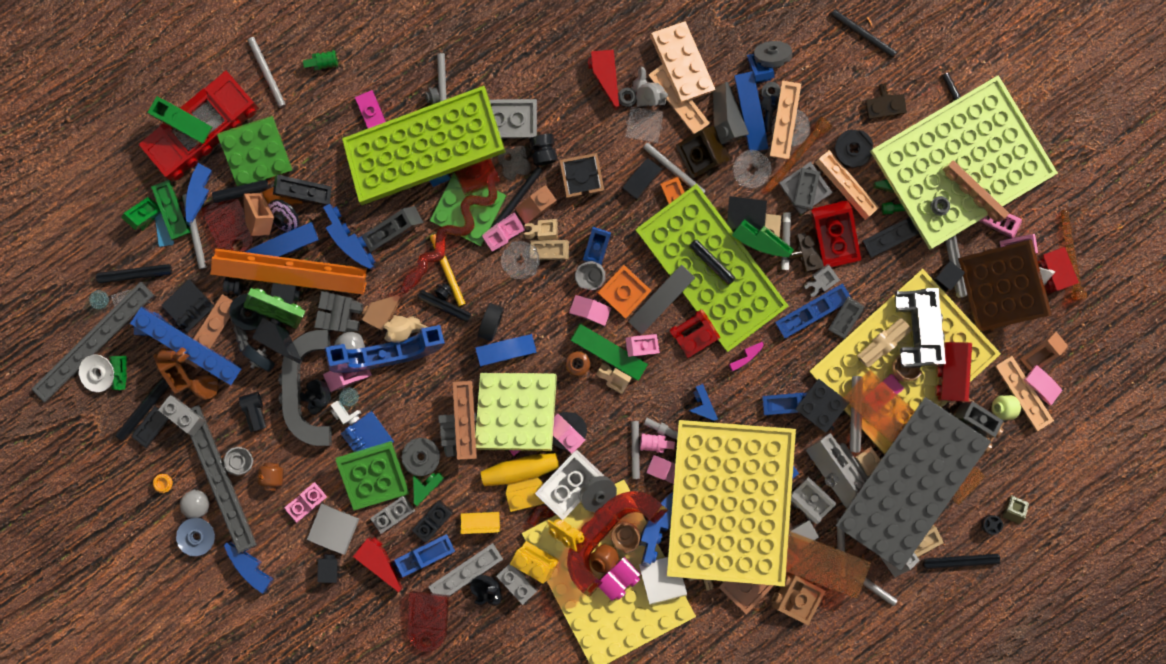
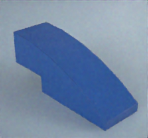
[185,163,212,227]
[475,334,537,367]
[763,392,808,415]
[391,534,455,578]
[224,542,274,594]

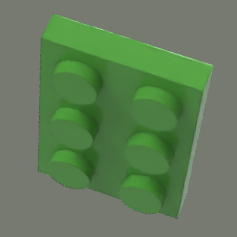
[243,288,305,329]

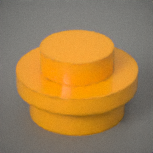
[153,474,173,493]

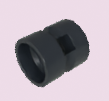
[529,134,558,166]

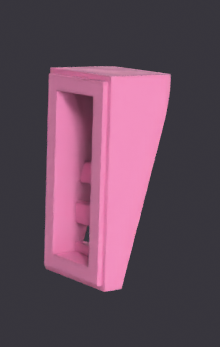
[979,214,1022,238]

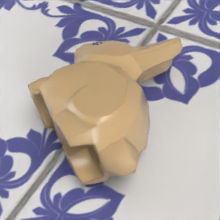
[384,315,427,343]

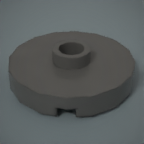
[754,41,792,68]
[402,438,440,476]
[579,476,617,512]

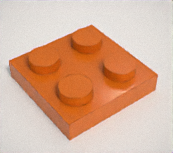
[598,265,652,319]

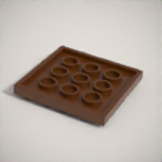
[958,239,1052,331]

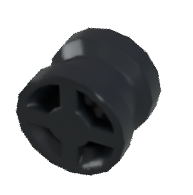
[223,277,243,296]
[981,515,1003,535]

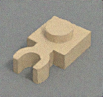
[524,219,558,240]

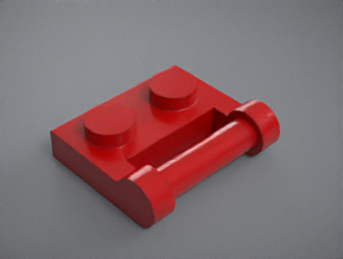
[670,309,721,358]

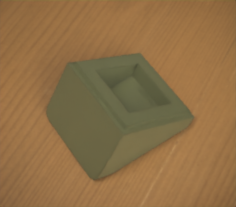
[1003,495,1029,524]

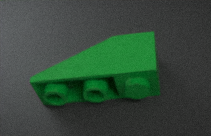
[147,96,213,144]

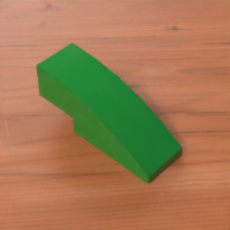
[732,219,794,257]

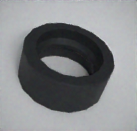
[477,303,504,342]

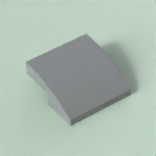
[307,504,359,555]

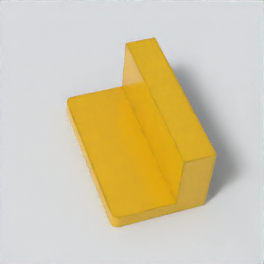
[460,512,500,534]

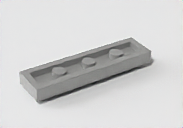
[428,543,503,602]

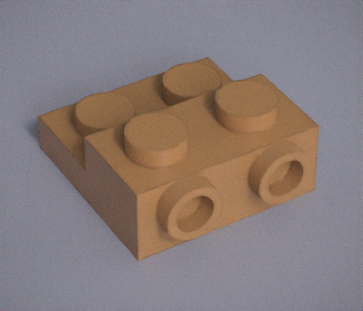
[771,572,826,625]

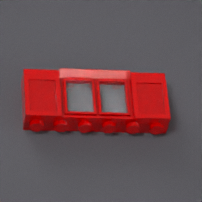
[138,70,259,182]

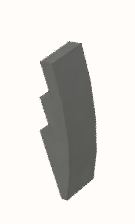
[628,265,695,335]

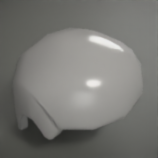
[575,261,606,290]
[334,332,365,349]
[223,447,253,476]
[179,490,210,519]

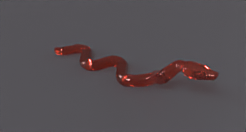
[400,171,498,293]

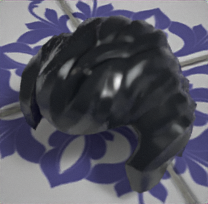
[300,379,331,415]
[470,575,502,606]

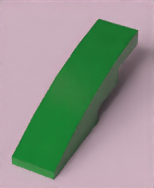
[570,323,648,381]

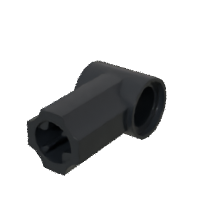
[239,392,267,432]

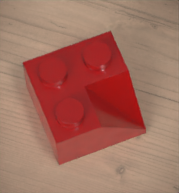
[1038,247,1079,294]

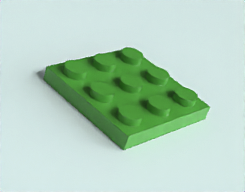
[217,116,292,186]
[430,171,507,247]
[336,441,409,510]

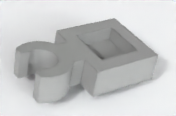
[804,264,840,297]

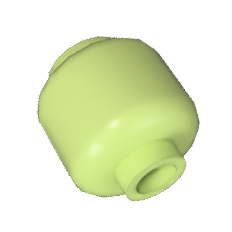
[992,395,1021,420]

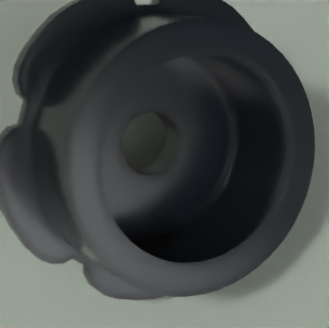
[434,283,452,301]

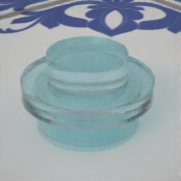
[89,290,109,309]
[340,388,359,407]

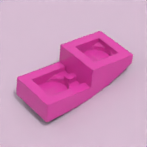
[729,342,764,372]

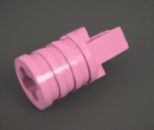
[640,433,675,453]

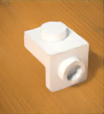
[331,401,362,425]

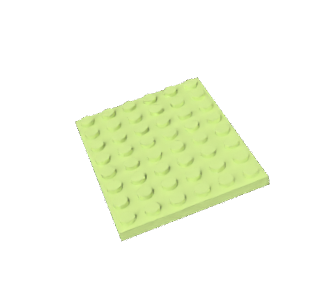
[870,76,1058,250]

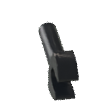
[761,95,779,132]

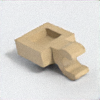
[596,363,632,394]

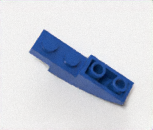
[323,204,376,270]
[639,492,673,567]

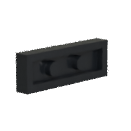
[273,175,332,206]
[862,217,920,258]

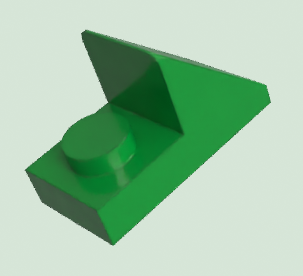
[121,197,160,231]
[413,473,445,506]

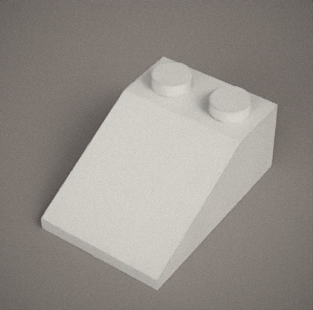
[535,450,604,520]

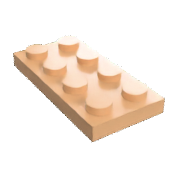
[650,22,715,104]

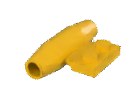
[481,453,559,512]

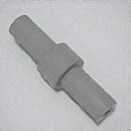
[644,418,678,440]

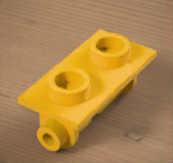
[548,519,584,552]

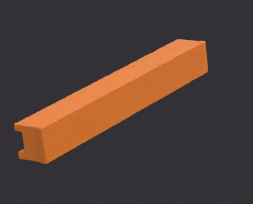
[210,248,367,295]

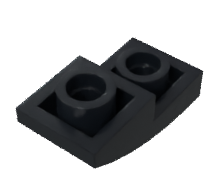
[622,158,662,201]
[412,500,454,543]

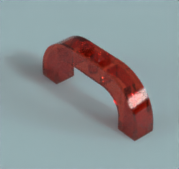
[567,491,668,597]

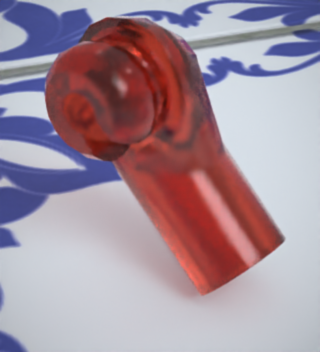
[527,505,555,526]

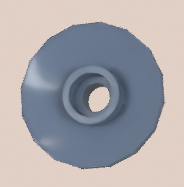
[176,518,215,556]

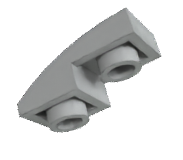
[370,495,415,534]

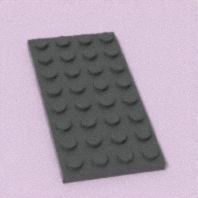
[836,397,991,570]

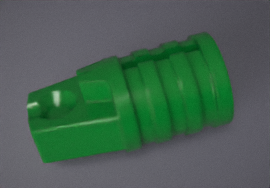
[303,50,338,71]
[109,356,127,390]

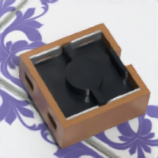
[560,153,604,199]

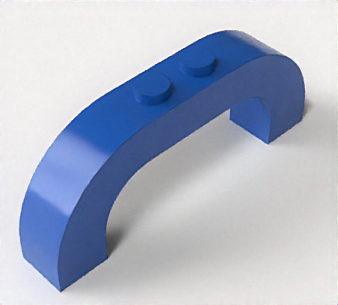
[325,325,445,373]

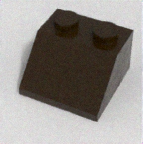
[676,126,731,179]

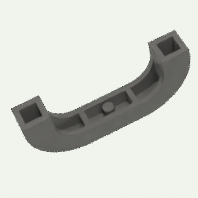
[279,330,332,446]

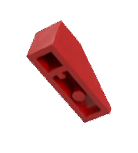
[588,50,619,110]
[353,537,403,592]

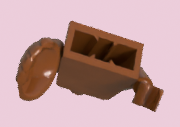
[153,347,219,400]

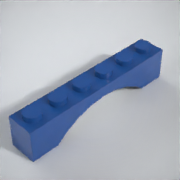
[130,306,242,385]

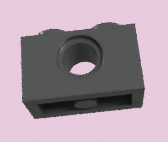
[954,401,1004,438]

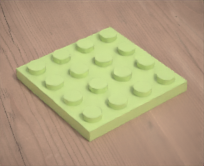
[476,373,557,451]

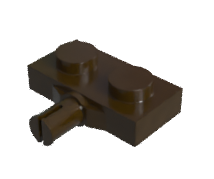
[865,83,907,119]
[787,231,824,272]

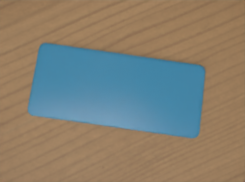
[155,212,174,247]

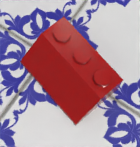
[935,342,972,402]

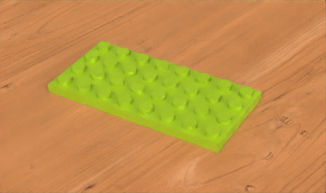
[342,86,506,206]
[635,184,788,352]

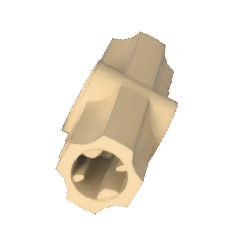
[856,318,912,368]

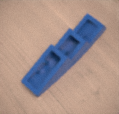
[734,71,768,153]
[246,222,319,257]
[775,283,851,338]

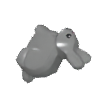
[631,67,668,107]

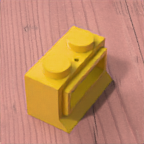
[510,541,559,584]

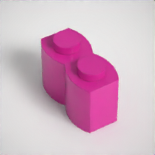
[596,556,640,601]

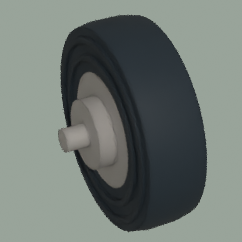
[242,345,275,372]

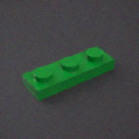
[151,180,191,240]

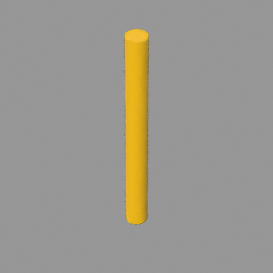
[429,234,466,307]

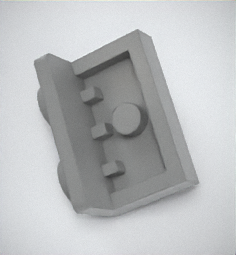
[791,477,836,524]

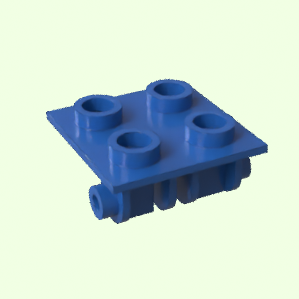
[341,411,394,452]

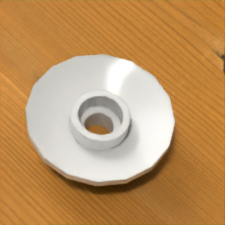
[79,354,114,392]

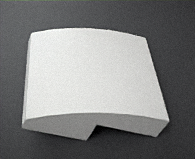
[639,557,687,605]

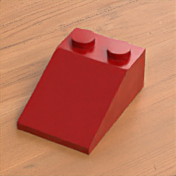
[811,200,861,267]

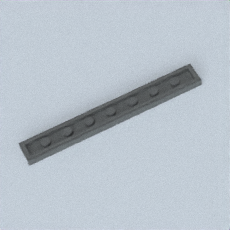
[32,282,155,403]
[190,405,257,554]

